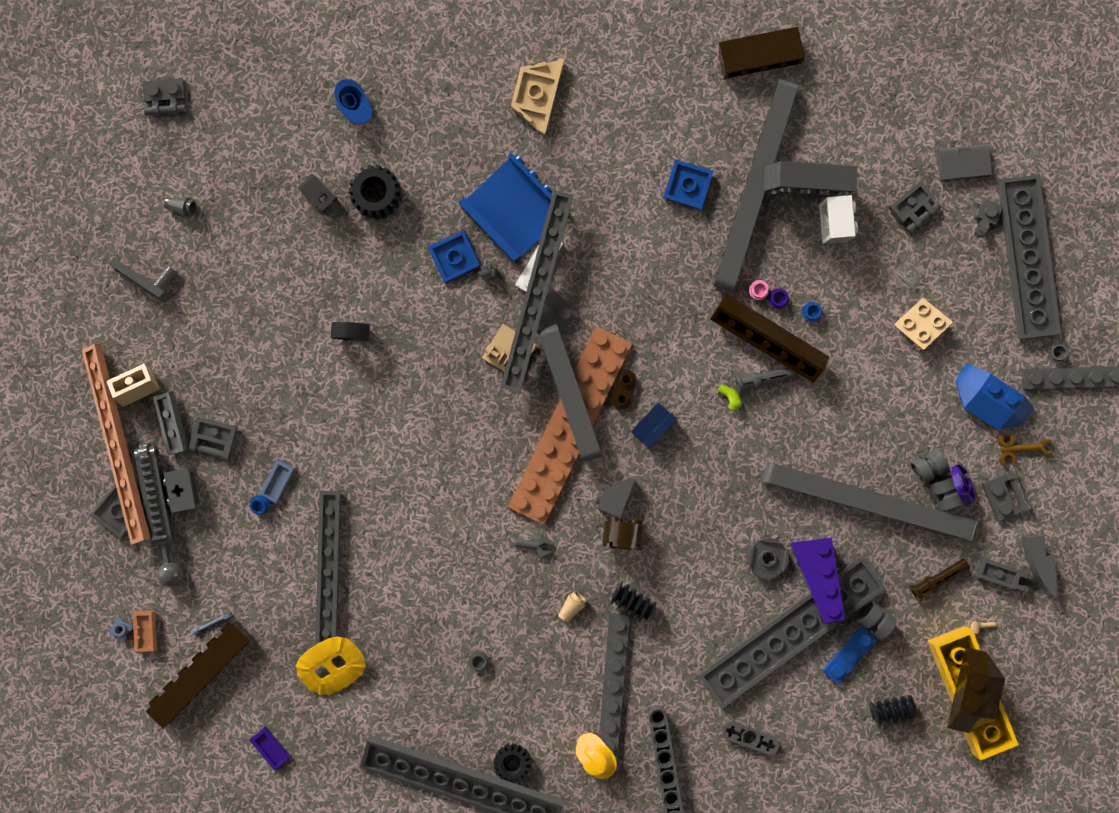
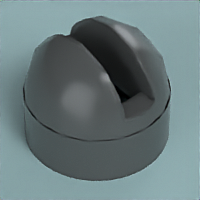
[1050,344,1069,361]

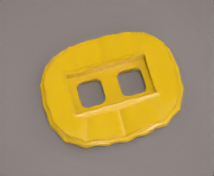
[295,637,366,695]

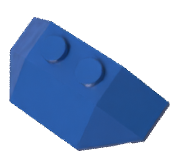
[955,364,1034,430]

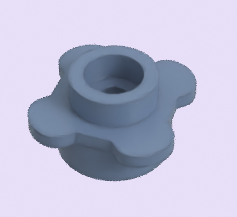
[109,617,133,641]

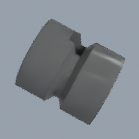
[910,449,950,485]
[930,475,964,511]
[857,602,897,640]

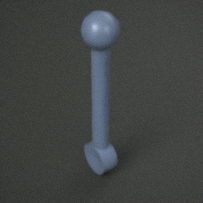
[193,612,232,635]

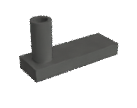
[109,257,177,302]

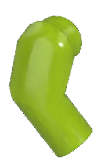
[717,384,742,411]

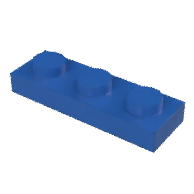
[822,625,878,685]

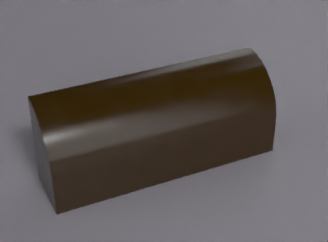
[718,27,805,79]

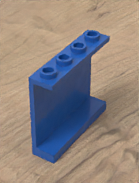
[458,153,553,263]

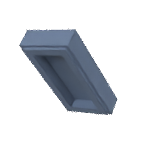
[259,459,296,504]

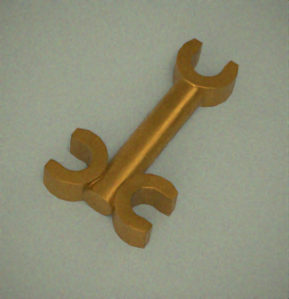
[997,435,1053,464]

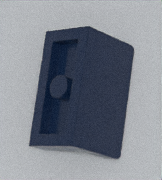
[632,403,677,448]

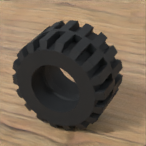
[349,165,402,220]

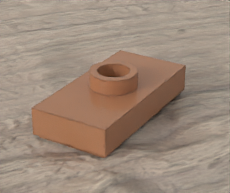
[133,610,157,653]

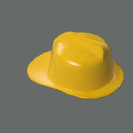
[576,733,617,779]

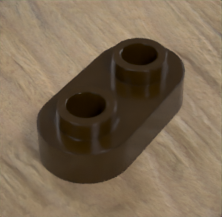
[612,370,636,409]

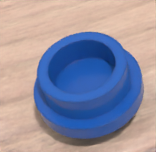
[802,302,822,322]
[250,494,270,515]

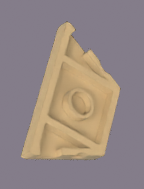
[511,58,564,135]

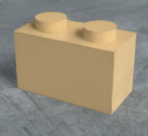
[107,364,160,407]

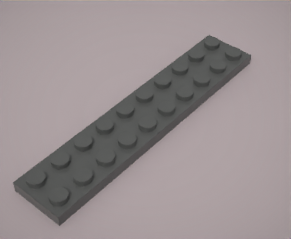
[697,555,886,708]
[360,735,565,813]

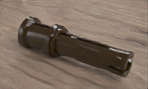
[909,558,970,602]

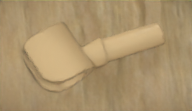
[967,621,996,634]

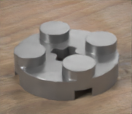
[747,538,789,579]

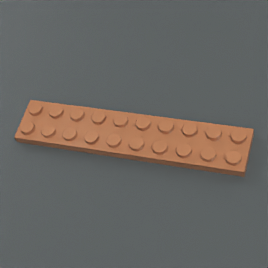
[508,326,632,525]

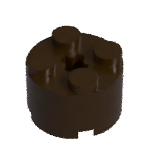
[602,517,645,551]

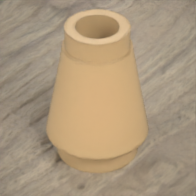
[558,591,587,622]

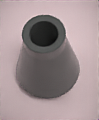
[164,197,197,217]

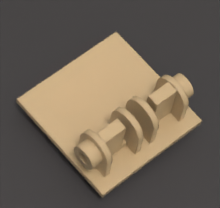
[894,298,953,350]
[482,324,537,372]

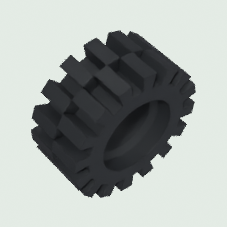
[494,743,531,783]

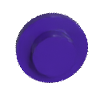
[768,289,789,309]

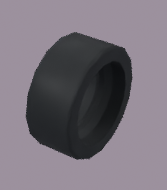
[331,322,370,341]

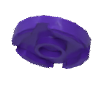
[951,464,976,505]

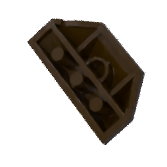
[947,647,1005,733]

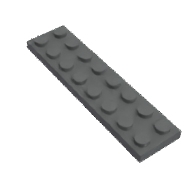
[997,174,1061,339]

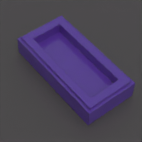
[249,726,292,771]

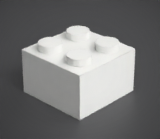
[819,195,858,244]

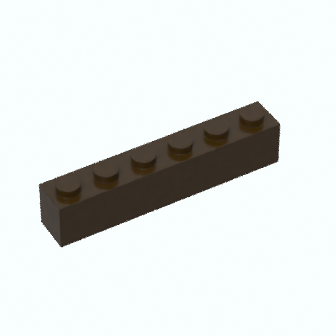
[710,293,829,383]
[145,621,254,729]

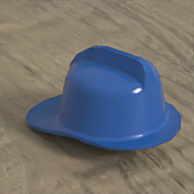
[334,79,372,124]

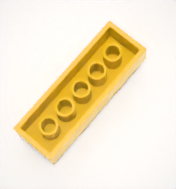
[927,626,1019,760]

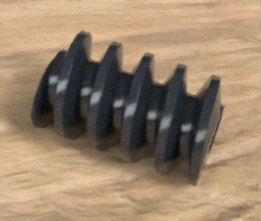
[611,580,657,622]
[869,695,916,728]

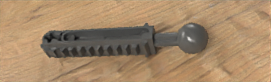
[134,443,184,587]

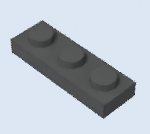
[153,391,189,455]

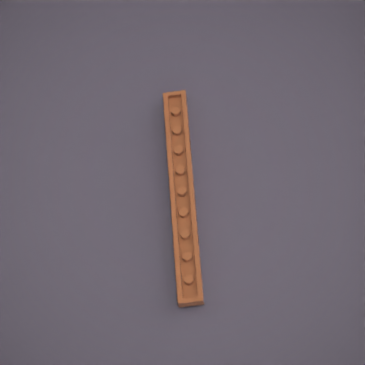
[82,344,150,545]

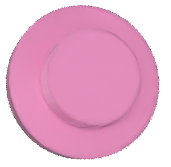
[749,280,769,300]

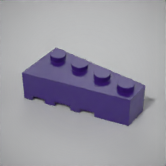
[790,537,845,624]

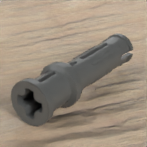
[735,368,798,393]

